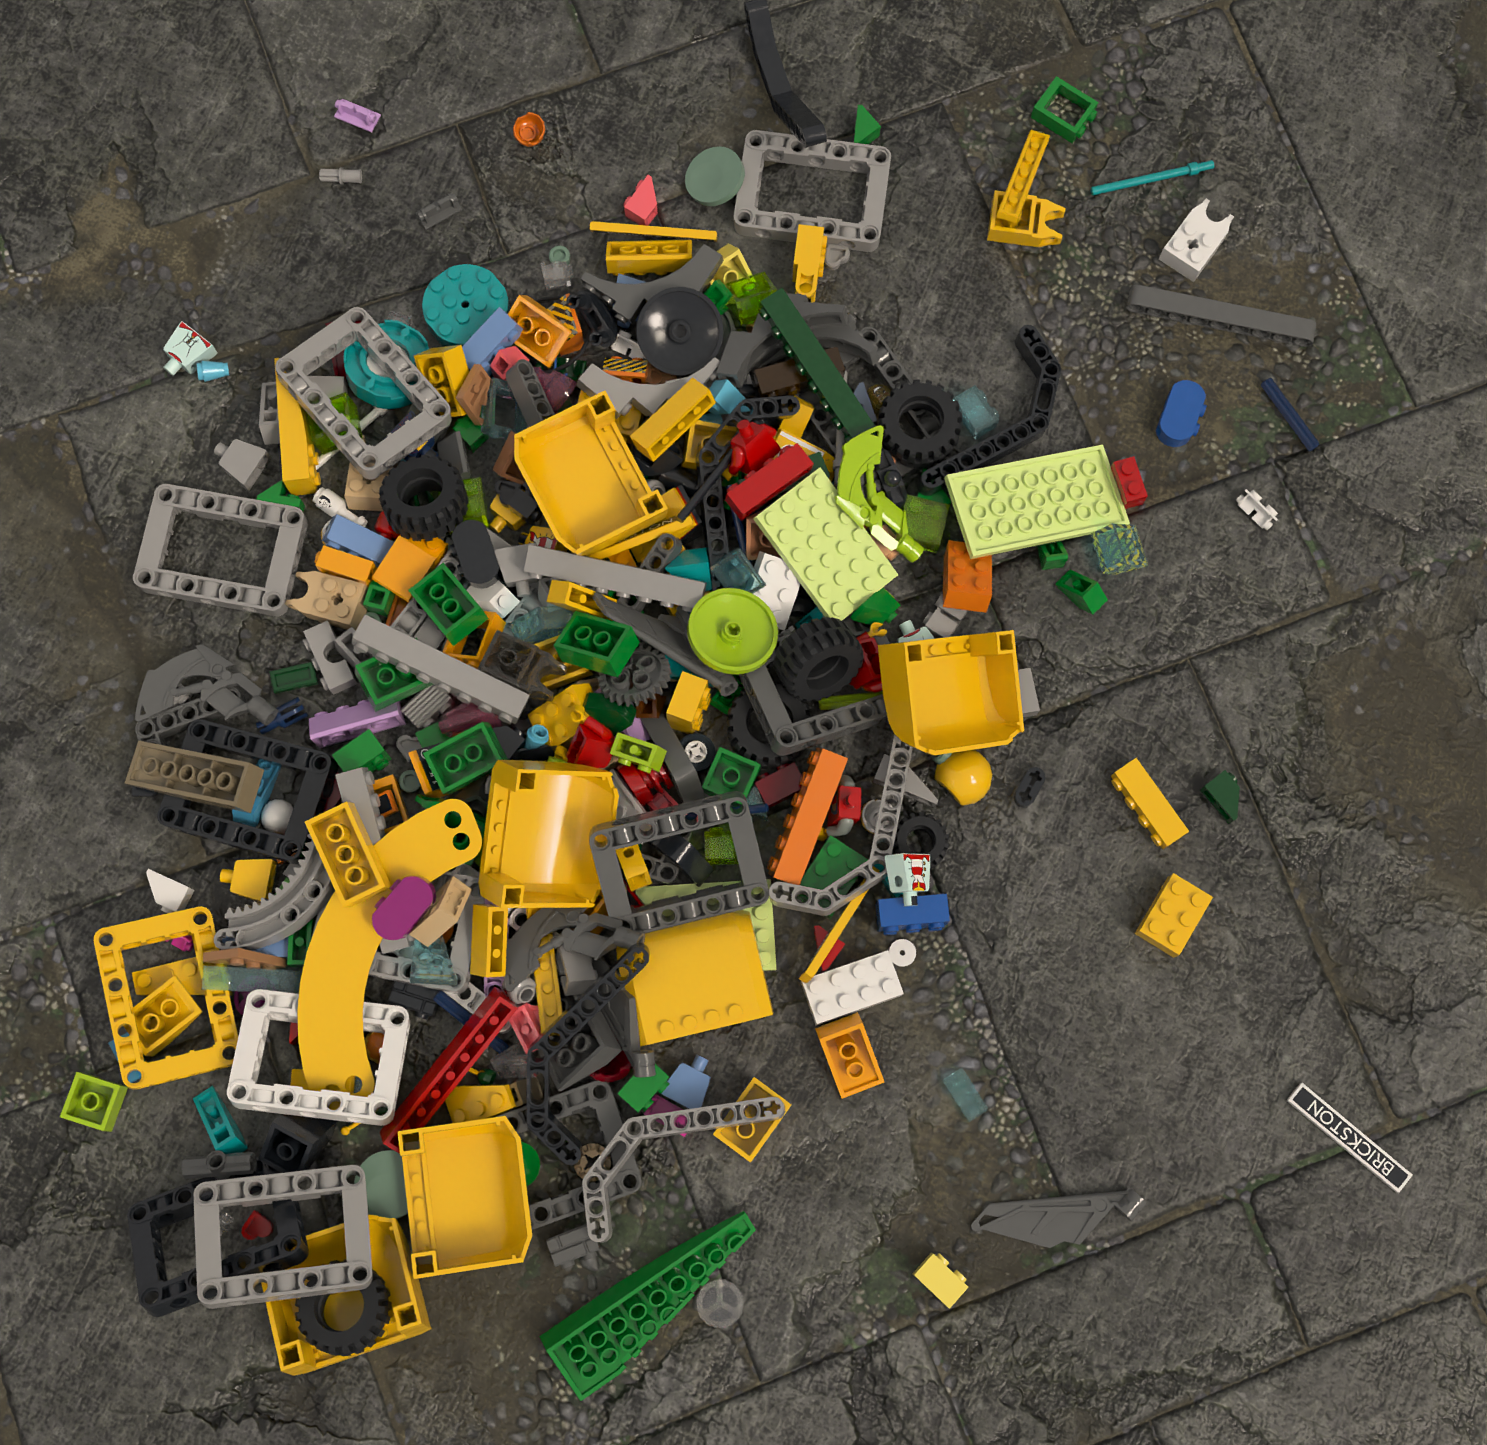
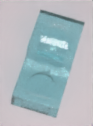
[943,1068,988,1122]

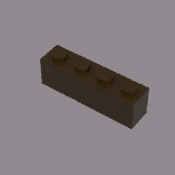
[754,346,845,398]

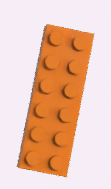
[767,748,848,885]

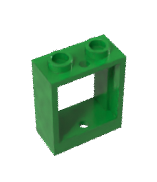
[1031,76,1098,144]

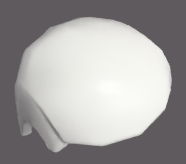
[261,799,293,835]

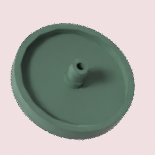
[685,147,745,206]
[354,1150,408,1219]

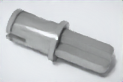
[319,167,362,184]

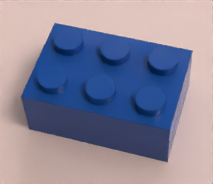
[875,894,950,935]

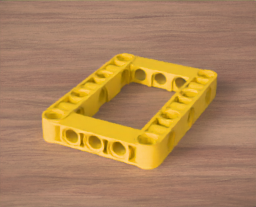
[94,906,238,1090]

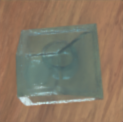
[710,547,766,594]

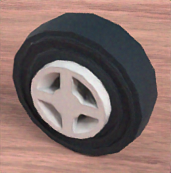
[680,733,716,773]

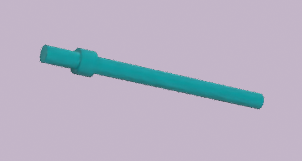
[1091,160,1214,196]

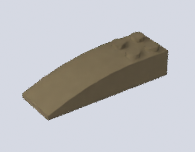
[125,740,264,813]

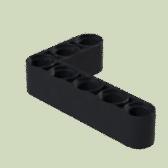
[645,810,714,887]

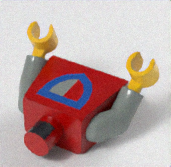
[817,775,861,841]

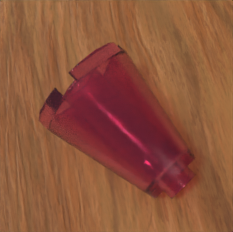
[438,702,502,737]

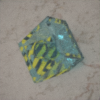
[1091,523,1148,575]

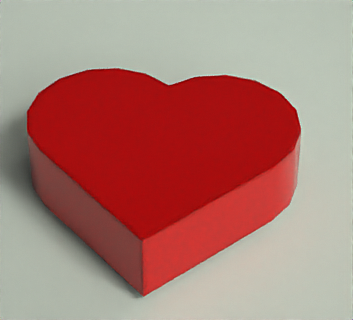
[241,1210,274,1240]

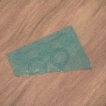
[410,935,457,986]

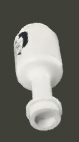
[313,487,368,527]

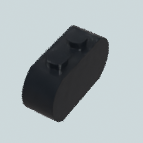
[450,520,501,589]

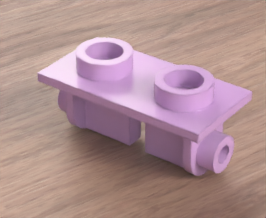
[334,99,381,133]

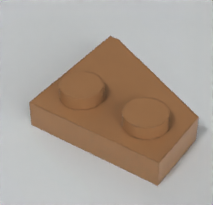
[456,364,491,426]

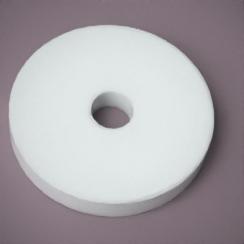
[889,939,916,967]

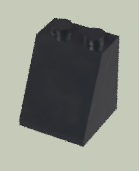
[258,1114,338,1173]

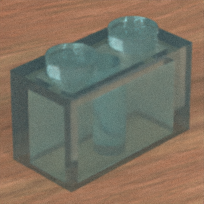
[953,385,999,440]

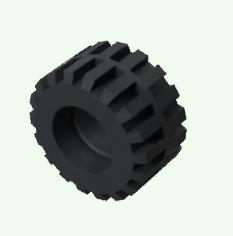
[892,812,949,870]

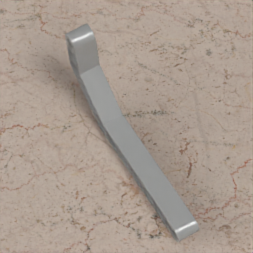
[769,734,913,916]
[582,1097,786,1243]

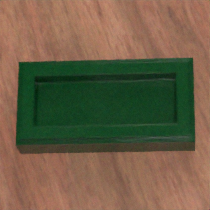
[269,662,318,694]

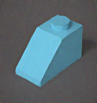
[709,379,750,415]

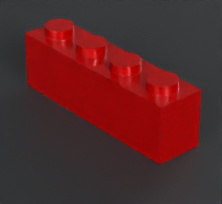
[725,443,814,521]

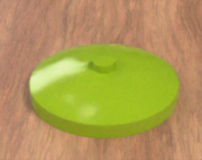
[687,588,778,674]

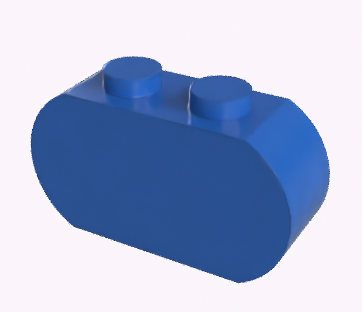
[1156,380,1207,447]

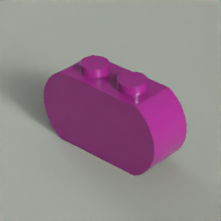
[372,876,436,940]

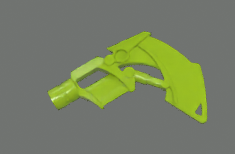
[834,425,924,562]

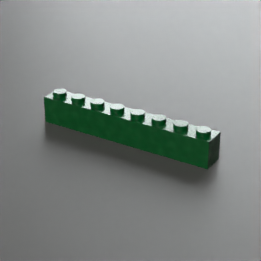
[758,288,877,443]

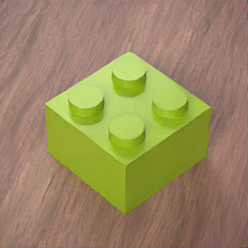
[60,1072,128,1132]

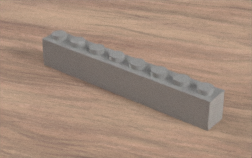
[524,545,707,612]
[352,615,530,724]
[335,767,416,954]

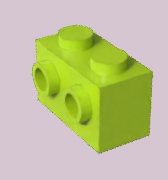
[610,732,667,773]

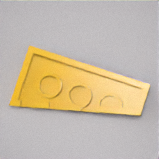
[132,957,232,996]

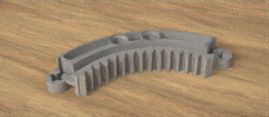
[214,834,335,950]

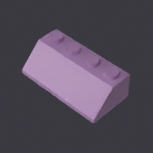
[309,699,406,748]

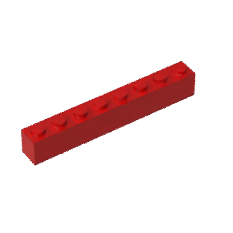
[380,987,518,1154]

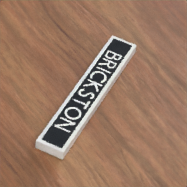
[1286,1083,1412,1193]

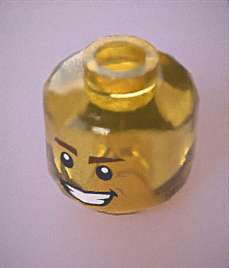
[867,384,891,417]

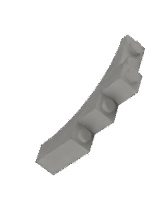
[577,357,720,419]

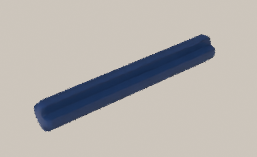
[1261,378,1319,451]
[433,990,509,1055]

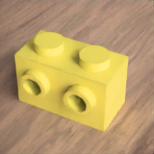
[913,1253,968,1309]

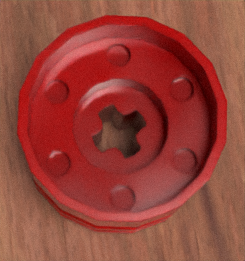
[616,763,674,806]

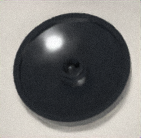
[636,287,723,375]

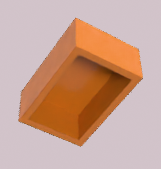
[943,540,992,613]

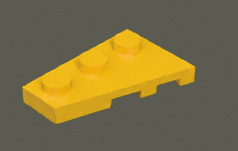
[445,1084,517,1123]

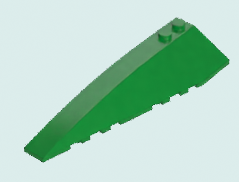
[539,1211,756,1401]

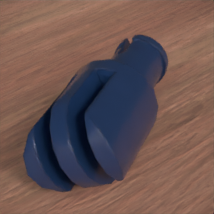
[256,697,309,735]

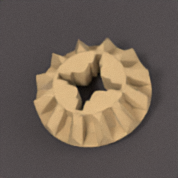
[574,1143,611,1181]

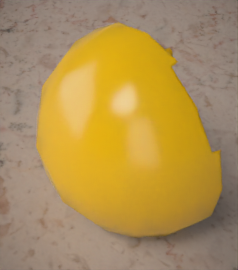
[935,750,992,805]

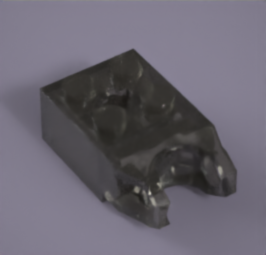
[478,630,567,701]

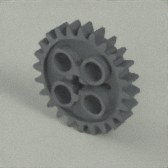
[598,645,672,707]

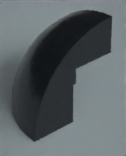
[629,416,683,476]

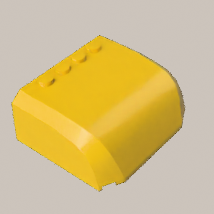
[514,390,668,556]
[878,630,1024,755]
[478,760,619,908]
[616,910,774,1046]
[398,1116,532,1279]
[261,1214,431,1376]

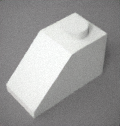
[146,869,194,913]

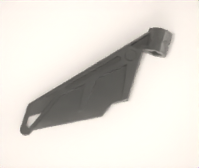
[593,592,739,696]
[592,957,656,1077]
[971,1188,1147,1248]

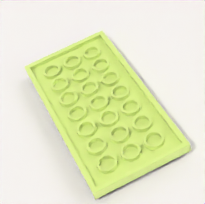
[944,445,1130,559]

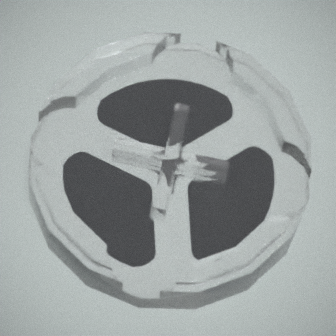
[697,1279,743,1328]

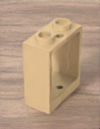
[409,876,472,947]

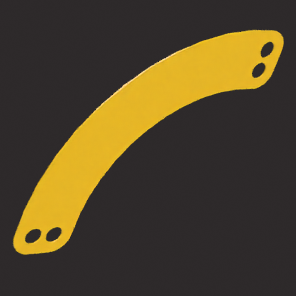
[297,799,482,1110]

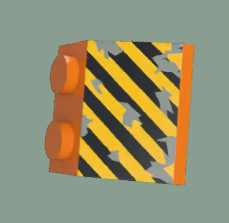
[547,293,584,356]
[602,356,648,384]

